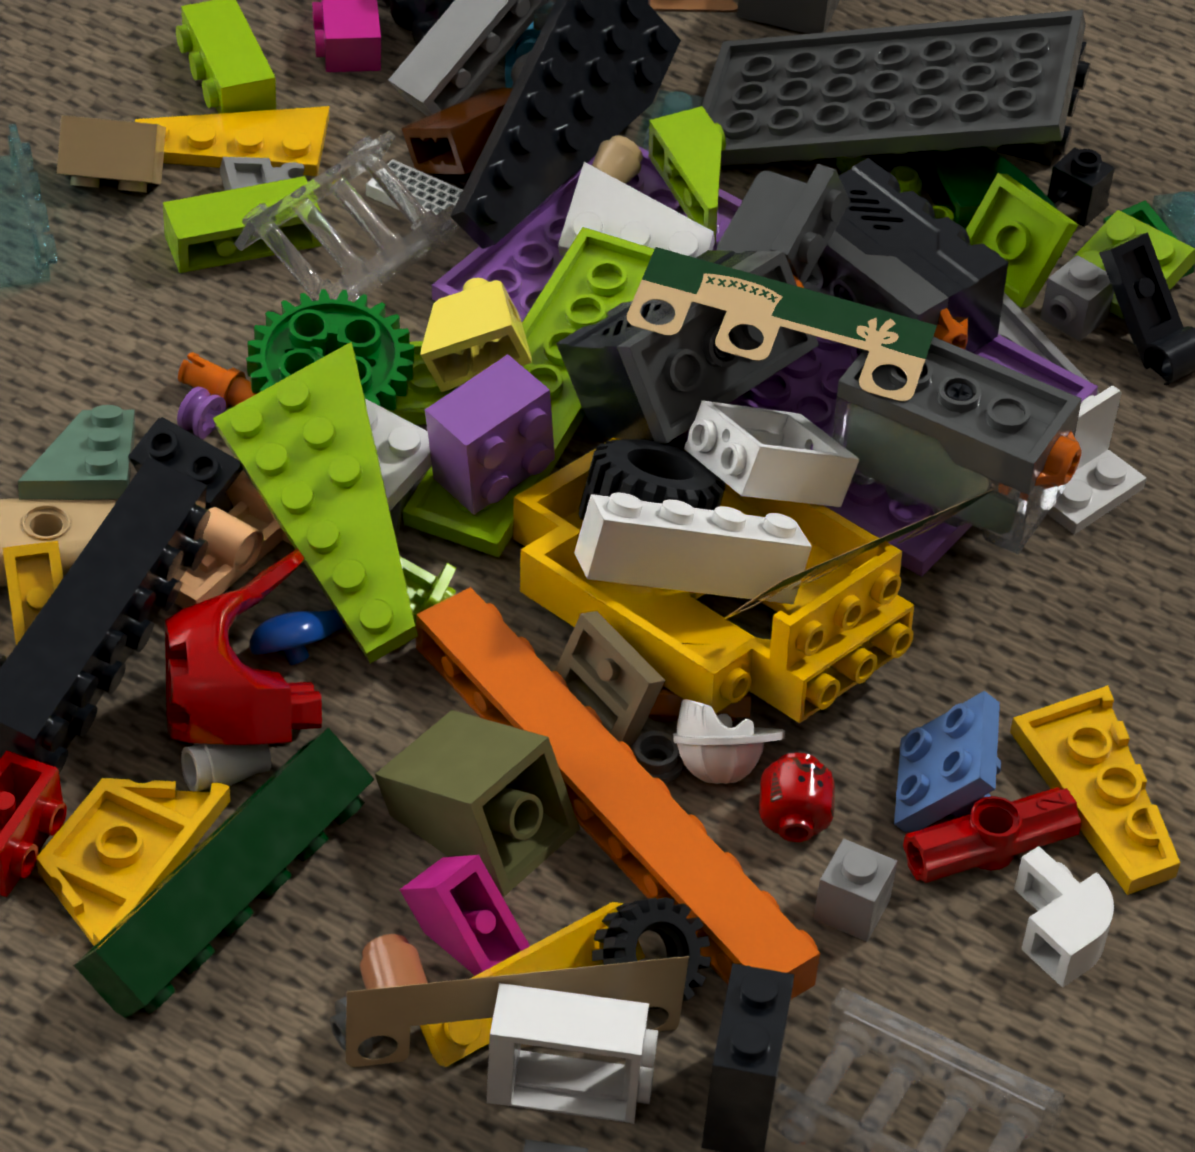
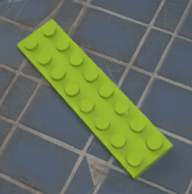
[402,227,654,558]

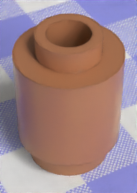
[360,934,428,989]

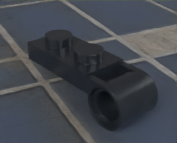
[1099,232,1195,386]

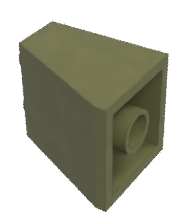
[374,710,580,896]

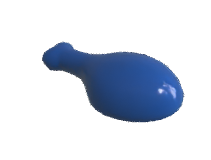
[249,609,347,665]

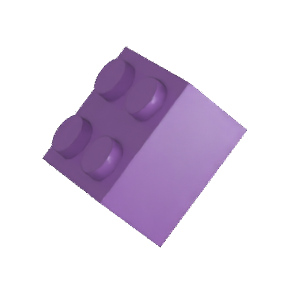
[425,354,555,515]

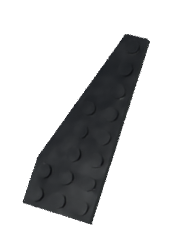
[450,0,681,249]

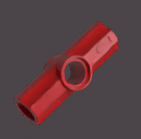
[903,787,1082,883]

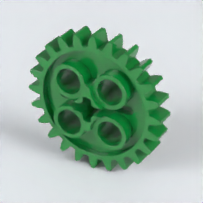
[246,289,414,411]

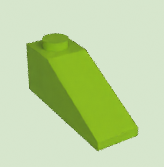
[648,106,726,244]

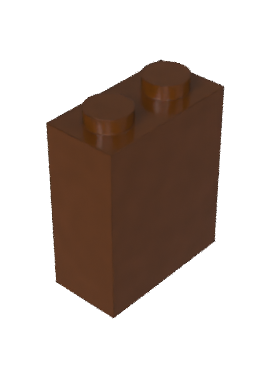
[401,88,513,174]

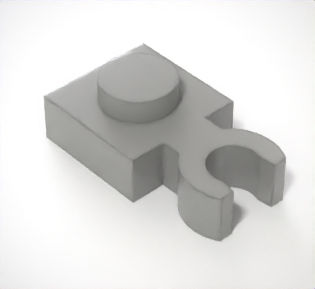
[219,157,309,191]

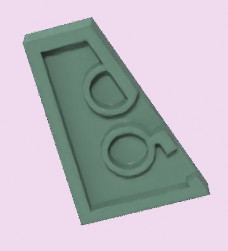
[18,405,135,500]

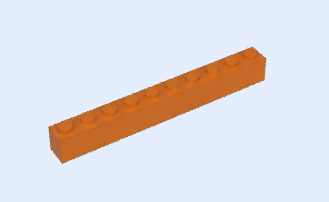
[416,587,820,999]

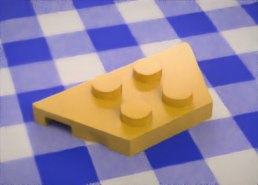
[36,778,231,946]

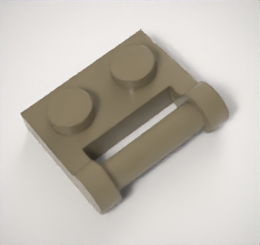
[555,611,665,747]

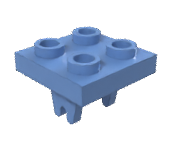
[894,691,1001,832]

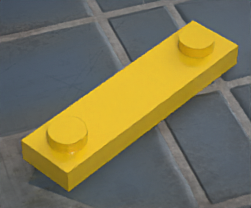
[420,902,645,1067]

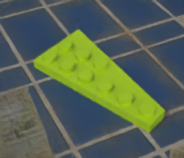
[213,342,418,664]

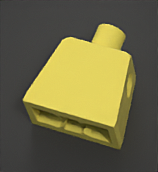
[420,278,532,392]

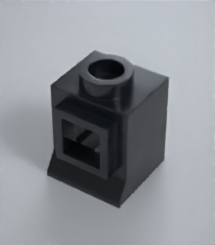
[1047,148,1115,227]

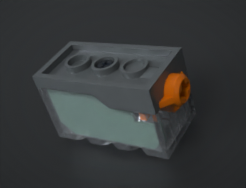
[832,337,1082,554]

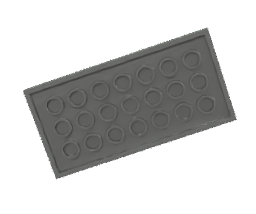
[702,9,1086,167]

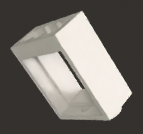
[684,400,860,507]
[487,983,658,1123]

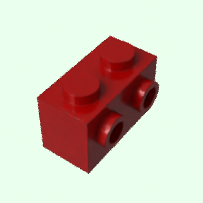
[0,750,67,898]

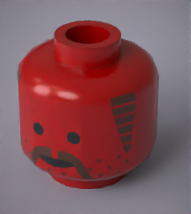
[759,752,835,842]

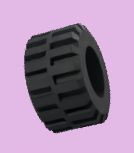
[579,439,726,520]

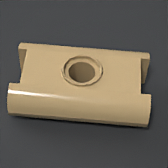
[0,498,118,587]

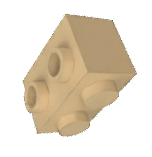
[57,115,166,193]

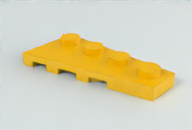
[135,106,330,176]
[1010,686,1180,895]

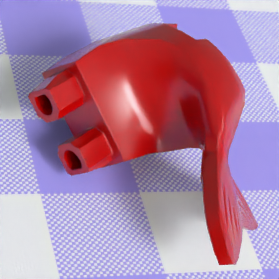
[165,549,322,745]

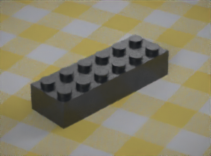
[0,457,210,774]

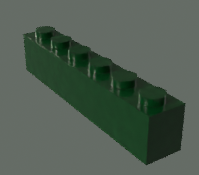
[74,727,375,1018]

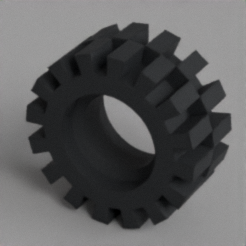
[592,898,711,1009]

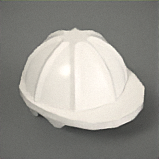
[673,699,785,784]

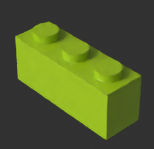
[176,0,276,113]
[163,176,322,273]

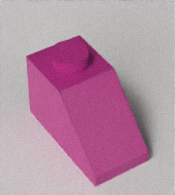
[399,855,530,976]

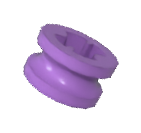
[177,386,226,439]

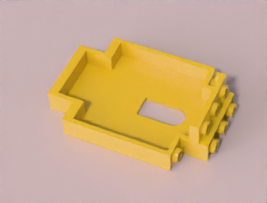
[513,438,914,724]

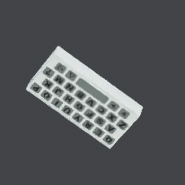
[366,159,463,231]

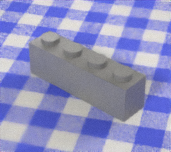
[388,0,550,116]

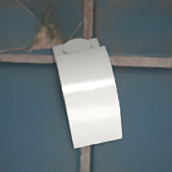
[1014,846,1114,988]

